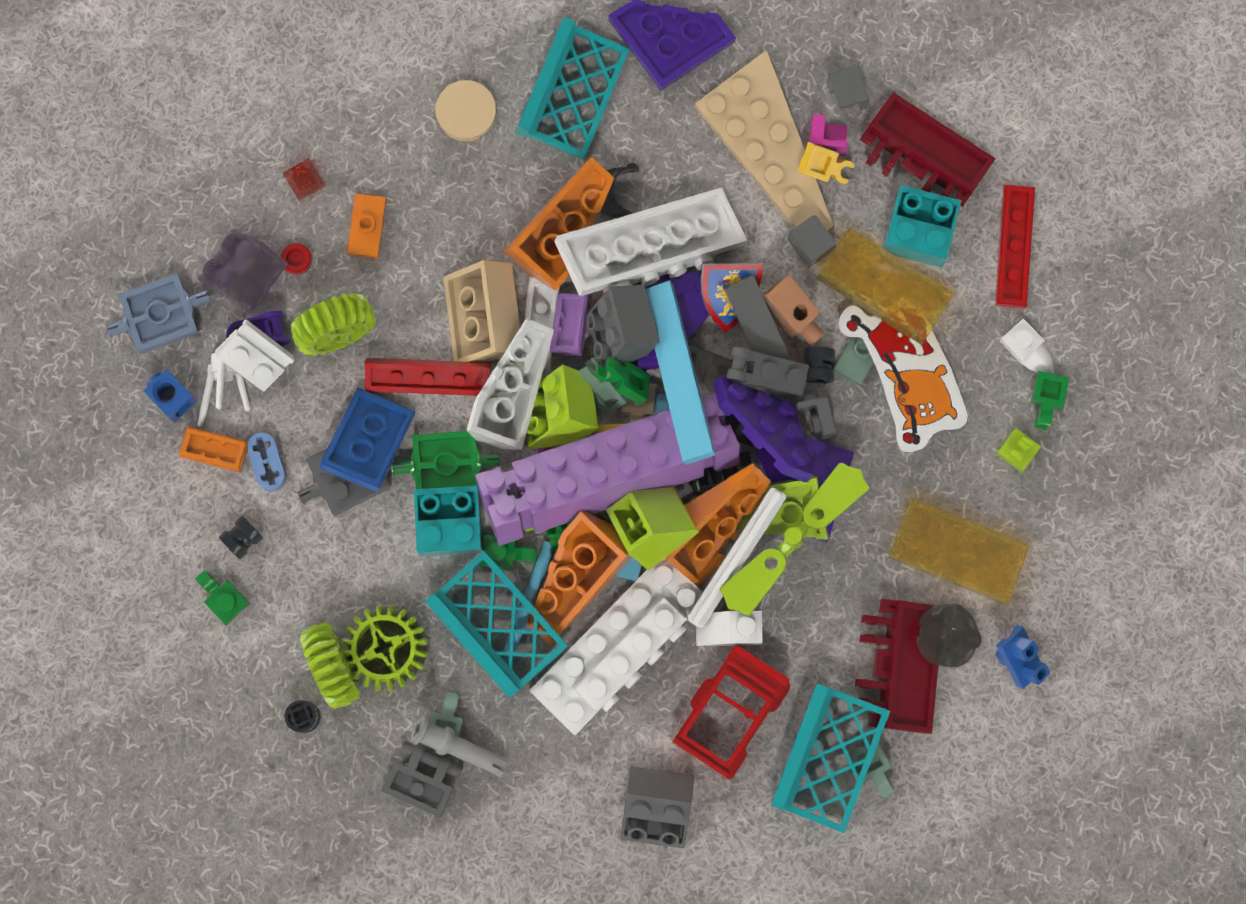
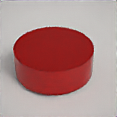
[280,243,312,275]

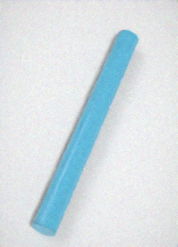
[502,541,555,663]

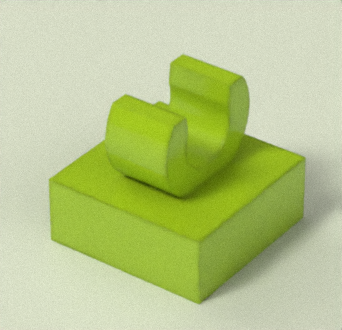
[996,428,1042,473]

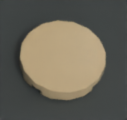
[435,80,496,141]

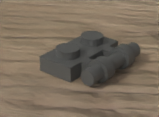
[381,741,464,818]

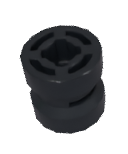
[804,347,835,384]
[219,515,264,560]
[284,700,321,733]

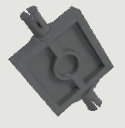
[297,449,399,516]

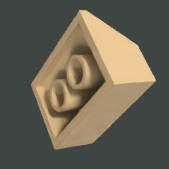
[443,260,520,363]

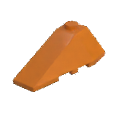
[503,157,614,291]
[665,463,771,587]
[527,510,632,645]

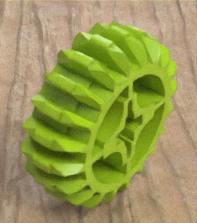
[291,293,376,356]
[342,605,428,692]
[300,622,360,709]

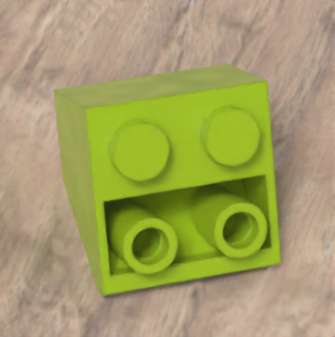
[527,365,598,449]
[606,487,699,570]

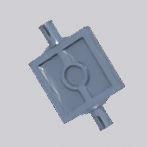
[106,273,211,354]

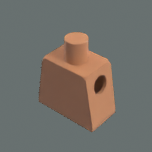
[763,275,825,345]

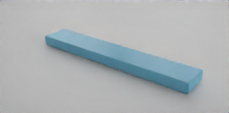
[646,280,716,465]

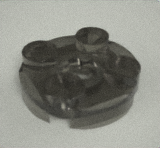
[917,604,982,668]

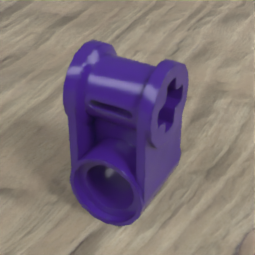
[226,311,290,346]

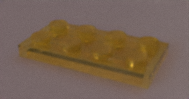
[816,228,955,345]
[887,498,1030,605]

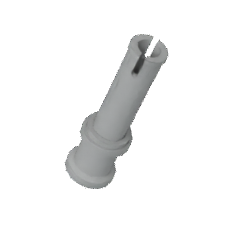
[411,716,508,777]

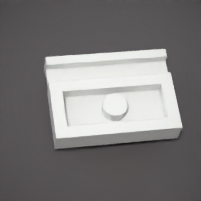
[215,319,294,392]

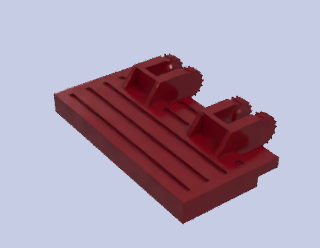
[860,92,996,207]
[853,598,944,734]

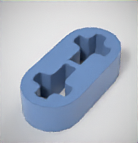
[247,432,286,492]

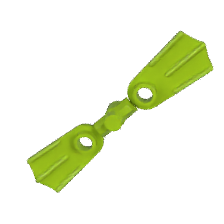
[720,462,869,616]

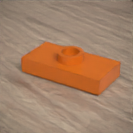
[347,194,387,259]
[179,426,248,473]

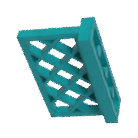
[515,16,630,160]
[425,550,569,698]
[771,682,890,833]

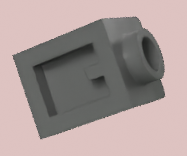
[795,394,836,440]

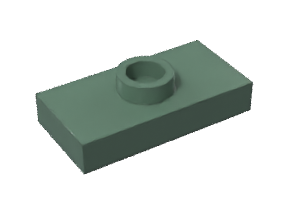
[834,337,874,386]

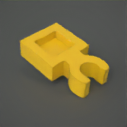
[797,142,855,184]

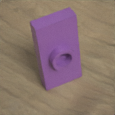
[550,293,591,356]

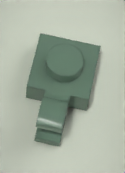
[578,357,630,416]
[429,691,464,737]
[849,742,895,799]

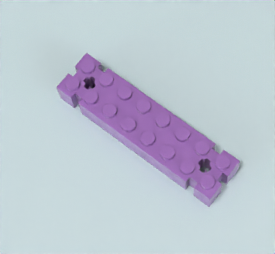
[475,394,739,546]

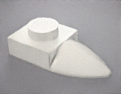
[1000,319,1054,374]

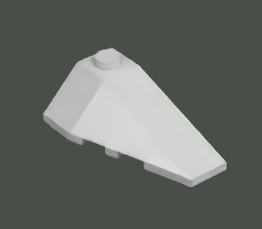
[467,319,554,450]

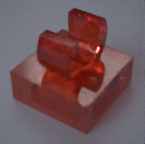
[283,158,325,201]

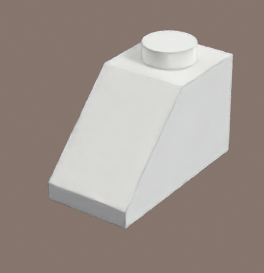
[696,611,762,646]

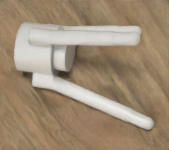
[197,353,250,428]

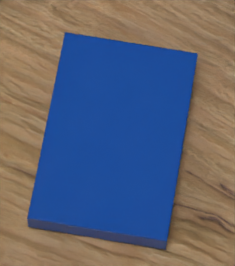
[319,388,416,493]

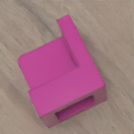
[809,114,848,156]

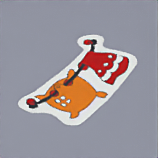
[839,300,968,452]

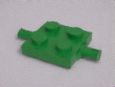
[392,431,500,492]

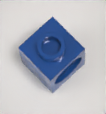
[143,369,197,422]

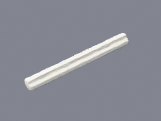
[687,487,786,628]

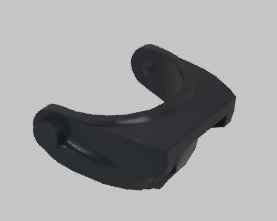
[601,163,640,218]

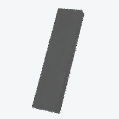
[723,275,791,399]

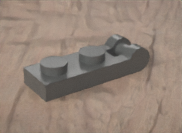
[726,347,809,396]

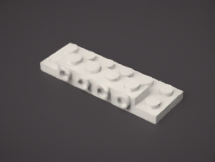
[554,187,747,296]
[529,558,703,736]

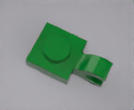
[595,357,650,405]
[1030,371,1069,430]
[481,535,538,571]
[195,570,250,626]

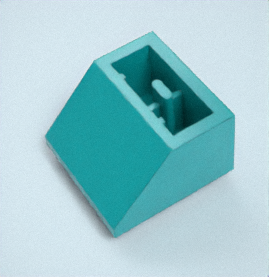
[882,185,961,268]
[414,485,483,557]

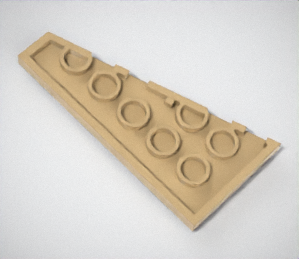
[694,50,834,232]

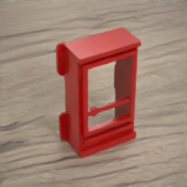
[672,644,790,779]

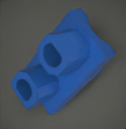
[996,625,1050,689]

